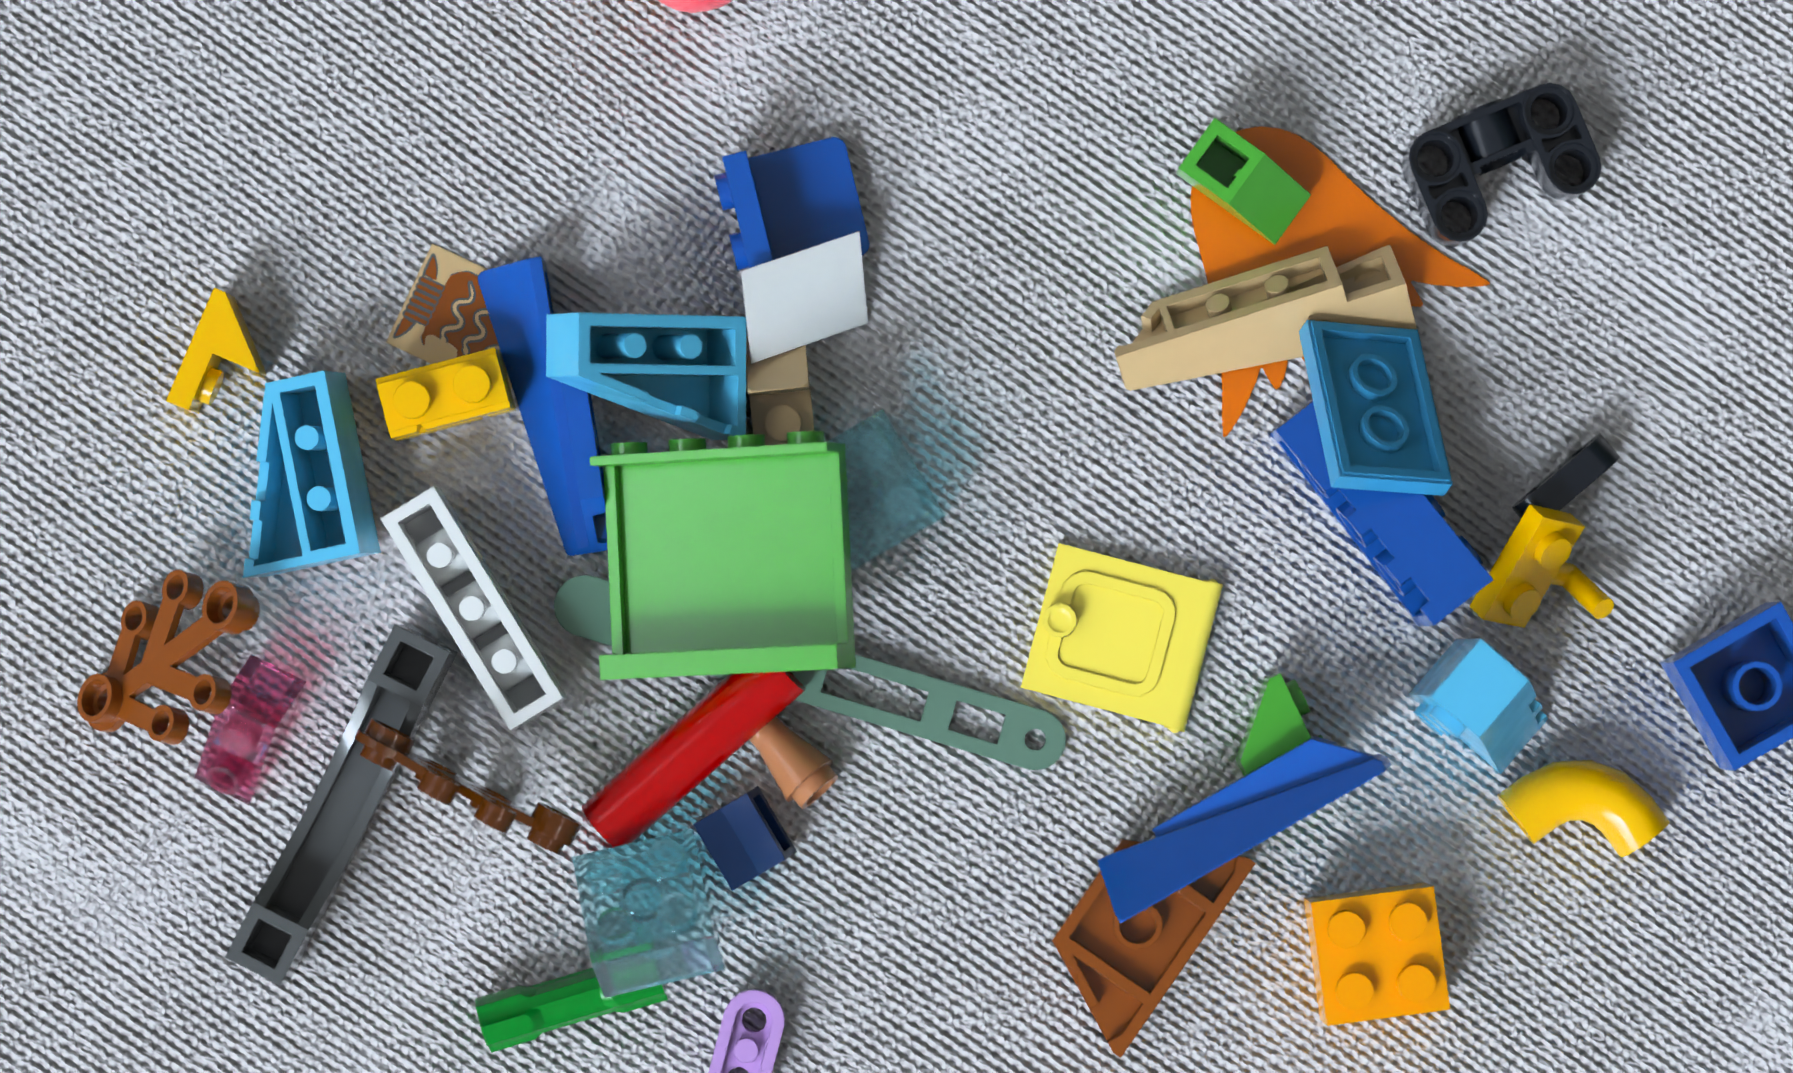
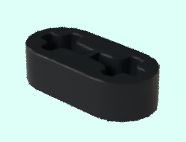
[1512,433,1620,518]

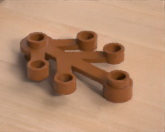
[77,569,260,745]

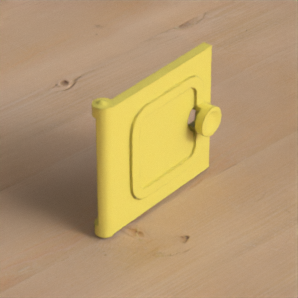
[1021,543,1223,733]

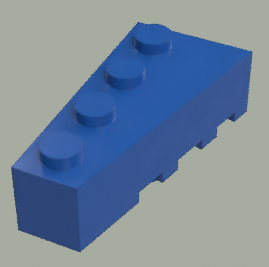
[1270,401,1493,627]

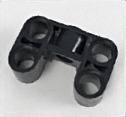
[1401,83,1601,248]

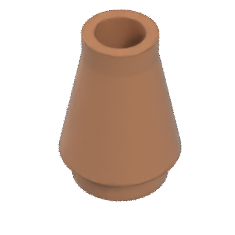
[750,717,839,809]

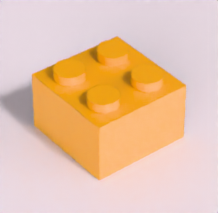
[1304,882,1450,1026]

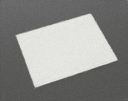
[741,231,868,364]

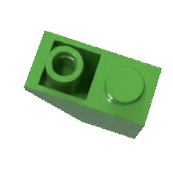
[1176,118,1311,245]
[1235,673,1323,776]

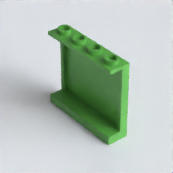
[590,431,856,680]

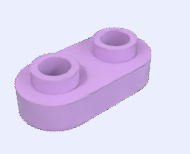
[708,988,785,1073]

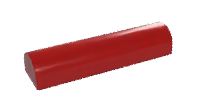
[582,671,806,852]

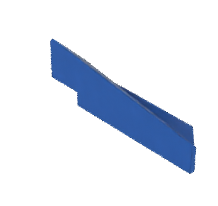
[478,256,607,556]
[1098,736,1391,923]

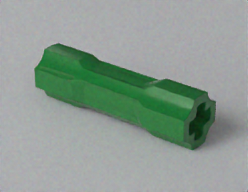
[475,946,668,1053]

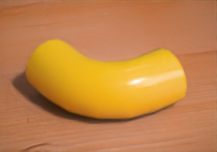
[1497,760,1670,857]

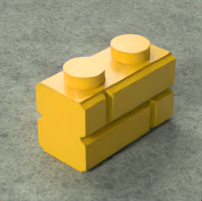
[375,348,516,442]

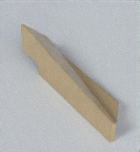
[1114,245,1416,391]

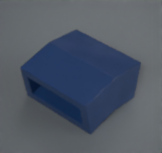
[693,786,797,891]

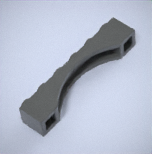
[225,624,458,986]

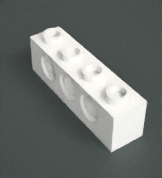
[381,486,568,731]

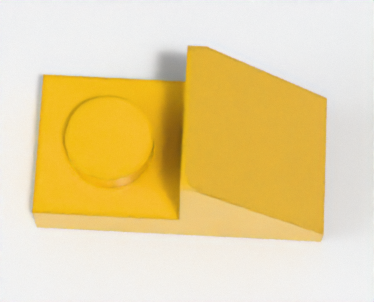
[166,287,267,414]

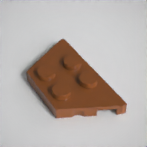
[1052,838,1256,1058]

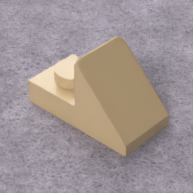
[746,336,815,446]

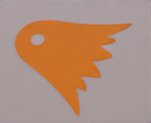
[1191,126,1490,437]

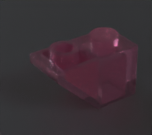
[194,654,306,805]

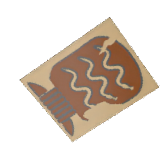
[386,244,553,389]

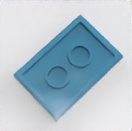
[1299,320,1453,496]

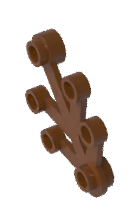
[354,718,582,855]

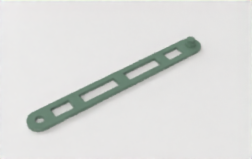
[554,575,1066,770]

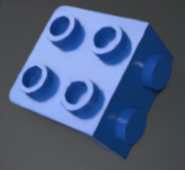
[714,137,870,270]

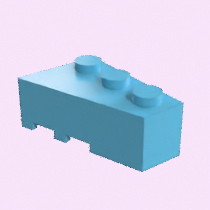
[546,313,746,440]
[243,370,381,578]
[1408,638,1548,774]

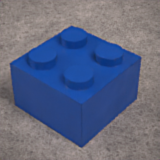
[1660,602,1793,771]

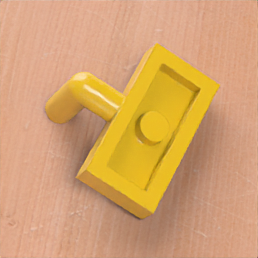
[1469,504,1614,628]

